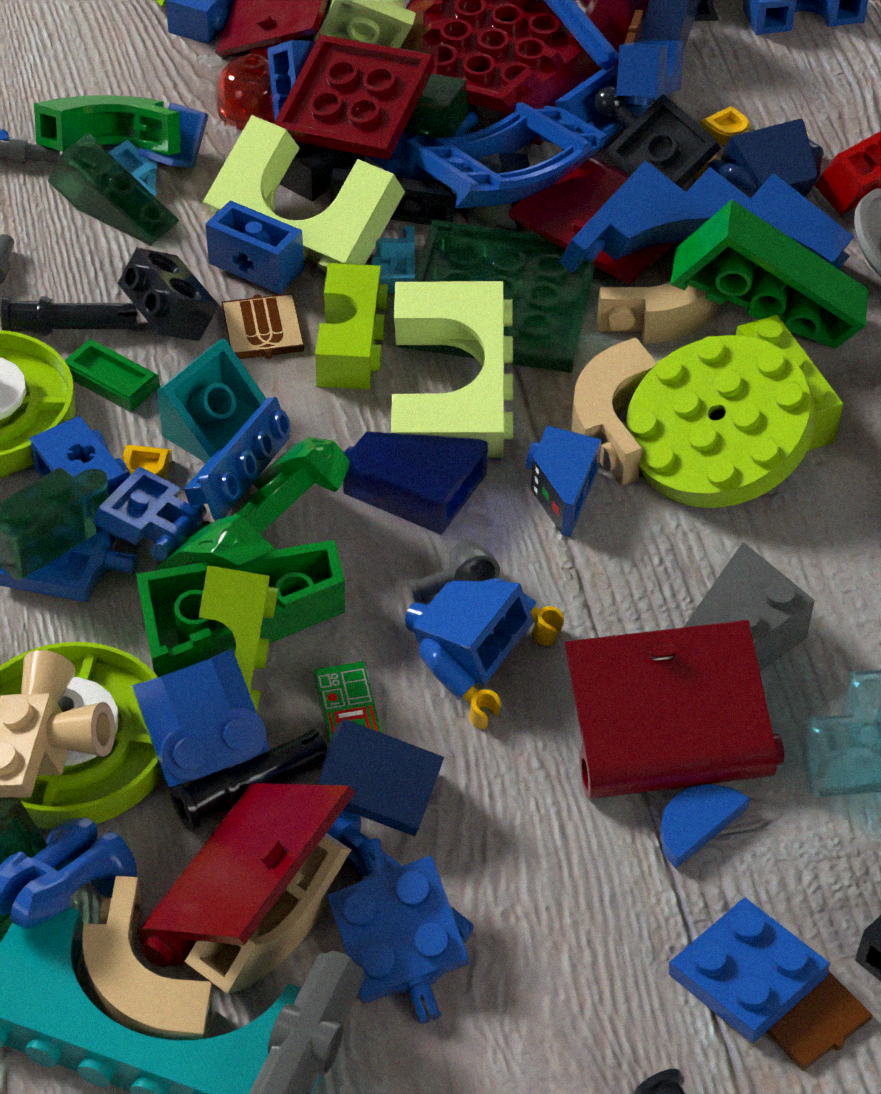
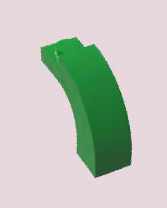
[34,95,181,155]

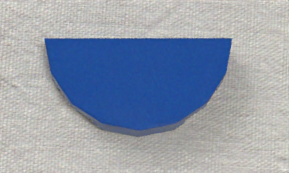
[660,784,750,869]

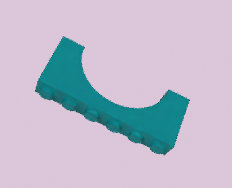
[0,907,322,1094]

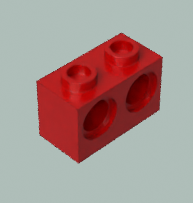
[815,131,881,216]

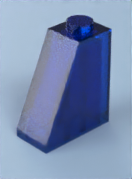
[343,431,488,535]

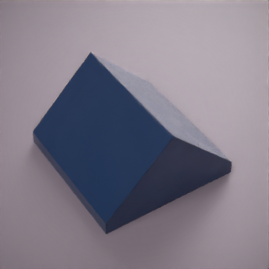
[318,719,445,837]

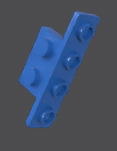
[184,397,290,520]

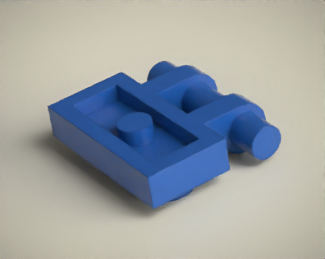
[93,466,207,561]

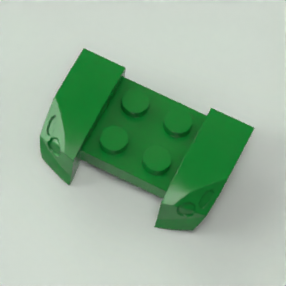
[156,437,350,570]

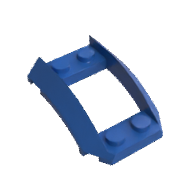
[406,103,607,209]

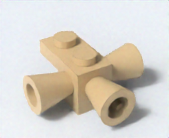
[0,650,115,798]

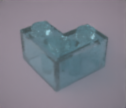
[802,670,881,797]

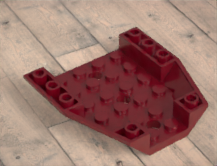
[399,0,649,146]

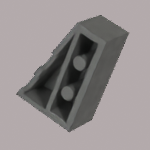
[669,542,815,671]

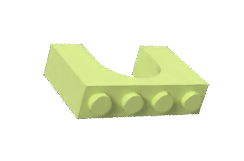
[203,115,405,273]
[391,281,513,458]

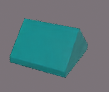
[157,338,267,463]

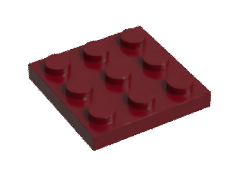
[274,34,435,160]

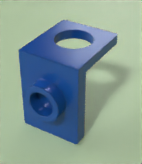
[138,102,209,168]

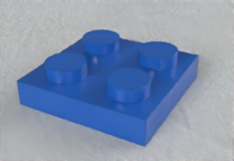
[669,897,830,1043]

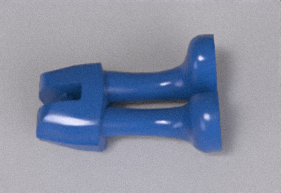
[0,817,137,930]

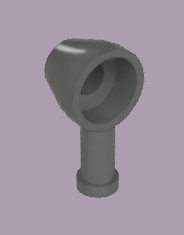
[407,540,500,603]

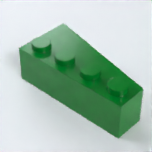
[670,200,868,349]
[136,539,345,677]

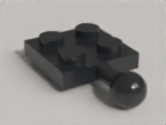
[594,86,721,188]

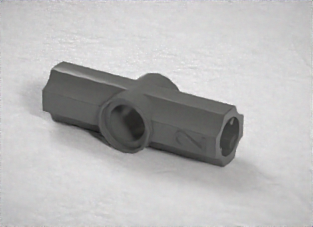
[249,950,365,1094]

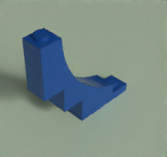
[559,160,855,273]

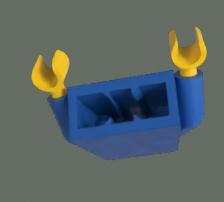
[405,578,564,729]

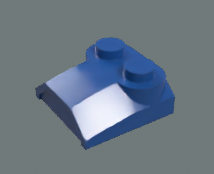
[132,649,269,787]

